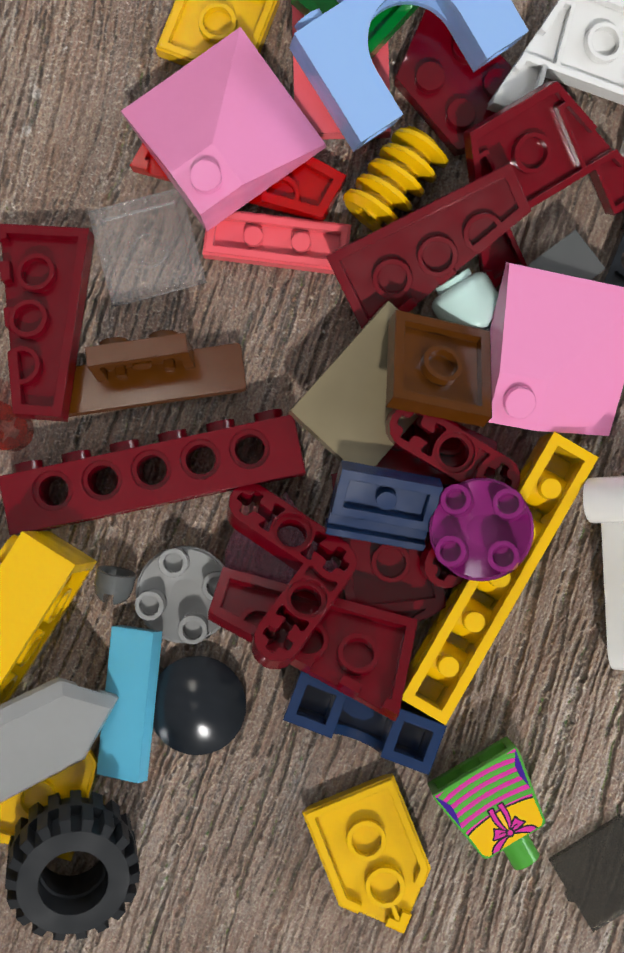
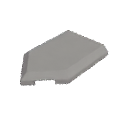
[0,677,119,803]

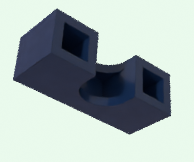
[283,670,447,775]

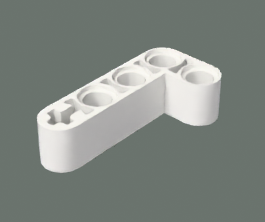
[583,476,624,670]

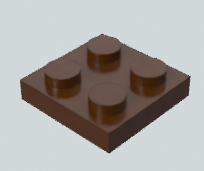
[386,310,492,427]

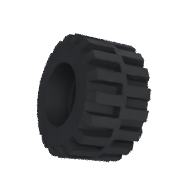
[5,790,140,941]

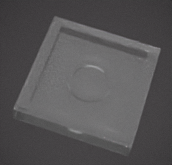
[88,188,207,307]

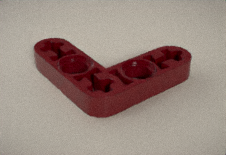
[385,409,520,588]
[227,484,357,669]

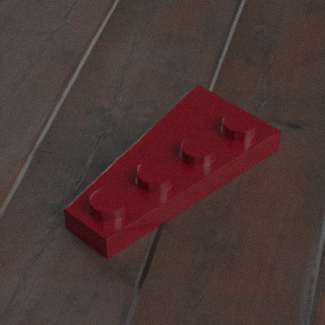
[208,567,418,721]

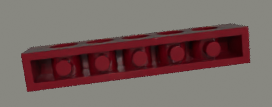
[0,409,306,536]

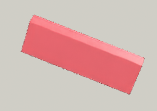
[202,211,352,275]

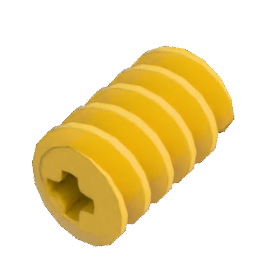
[343,125,449,231]

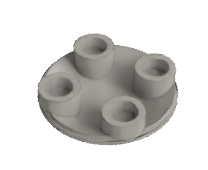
[135,546,225,644]

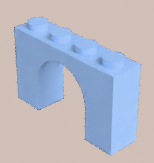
[289,0,529,152]

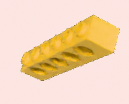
[402,432,599,725]

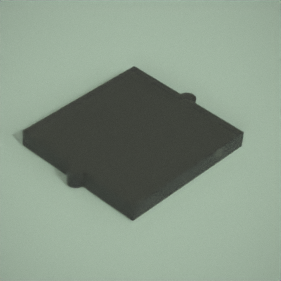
[548,814,624,933]

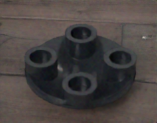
[153,656,246,755]

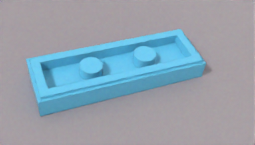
[96,625,163,783]

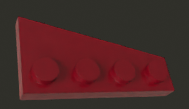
[326,162,532,328]
[0,224,95,422]

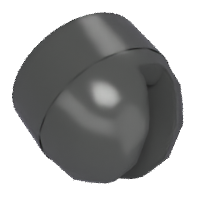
[94,565,136,605]

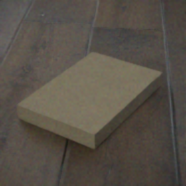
[288,301,418,466]

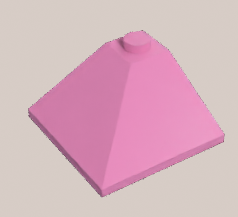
[121,27,326,231]
[488,262,624,436]

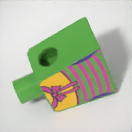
[427,736,546,870]

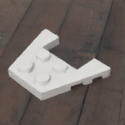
[487,0,624,157]

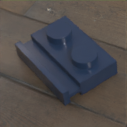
[325,460,443,551]

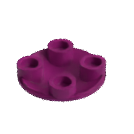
[429,478,534,581]

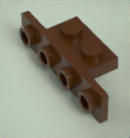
[69,330,247,417]

